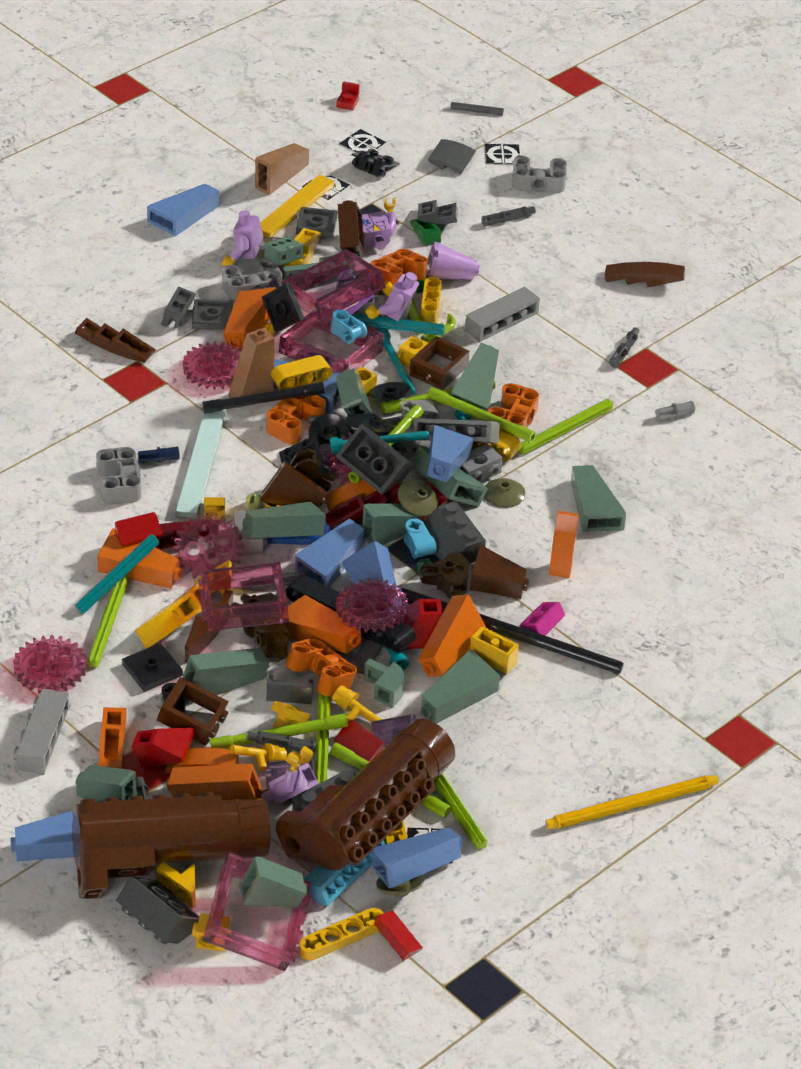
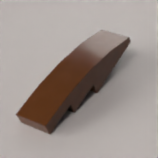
[605,262,685,287]
[75,318,156,363]
[185,589,233,662]

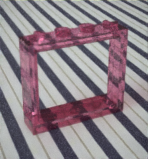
[281,249,386,321]
[278,307,385,373]
[198,562,289,631]
[202,852,311,971]

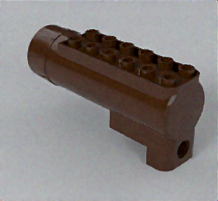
[276,719,455,871]
[72,792,271,899]

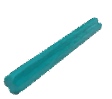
[352,313,445,336]
[75,534,159,614]

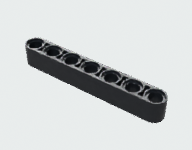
[285,575,416,653]

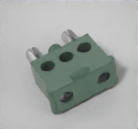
[258,237,304,265]

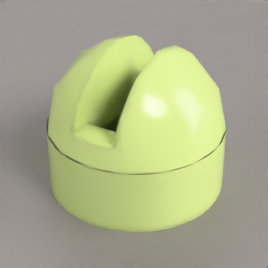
[245,493,262,510]

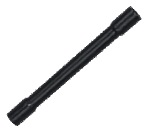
[202,382,325,414]

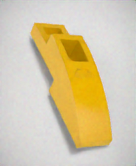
[135,582,212,649]

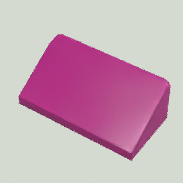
[519,602,565,636]

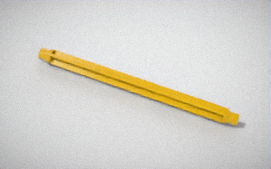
[545,775,718,830]

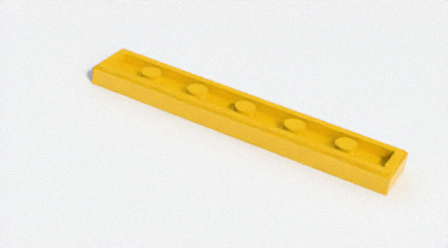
[260,174,334,238]

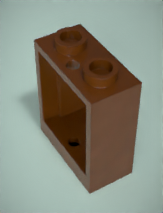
[337,200,365,258]
[409,336,470,390]
[156,677,229,745]

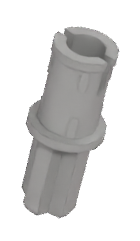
[655,401,695,420]

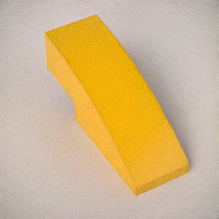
[283,228,321,267]

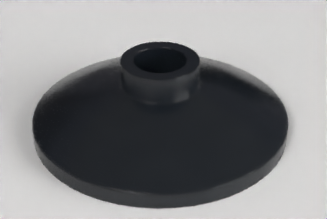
[370,382,411,402]
[308,414,349,452]

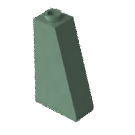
[451,342,499,412]
[411,446,488,507]
[571,465,626,532]
[242,502,326,538]
[182,648,270,704]
[421,649,500,724]

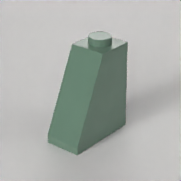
[336,368,372,415]
[362,504,418,545]
[75,765,136,802]
[239,856,307,908]

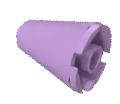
[426,241,480,280]

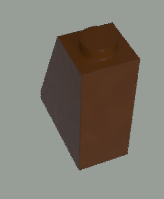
[259,461,326,508]
[470,546,529,599]

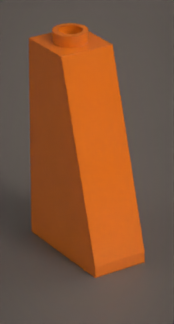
[223,287,276,350]
[97,528,181,589]
[418,594,486,677]
[280,595,362,654]
[167,763,263,800]

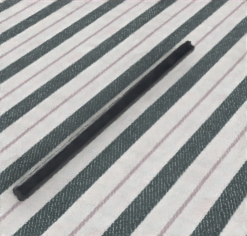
[397,586,624,674]

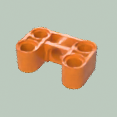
[369,249,428,287]
[488,383,539,439]
[266,395,326,444]
[286,638,357,696]

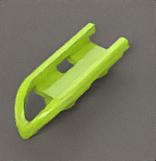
[420,313,456,343]

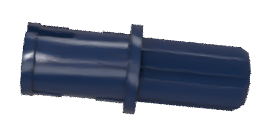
[138,446,180,463]

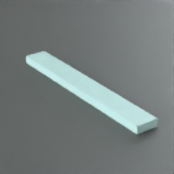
[176,409,227,519]

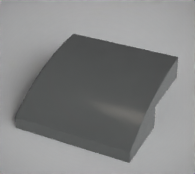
[427,139,476,175]
[417,200,458,224]

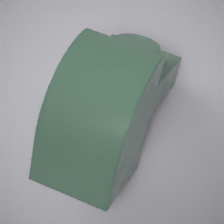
[364,658,404,708]

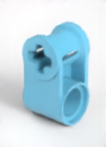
[330,310,367,344]
[404,518,437,559]

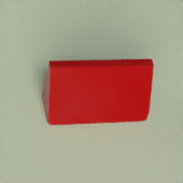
[115,512,163,547]
[334,719,383,762]
[374,910,423,961]

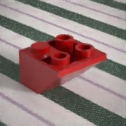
[396,599,442,649]
[131,728,195,767]

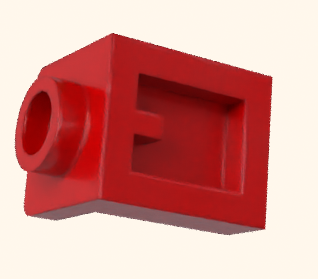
[336,81,360,111]

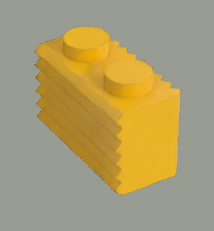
[470,626,519,674]

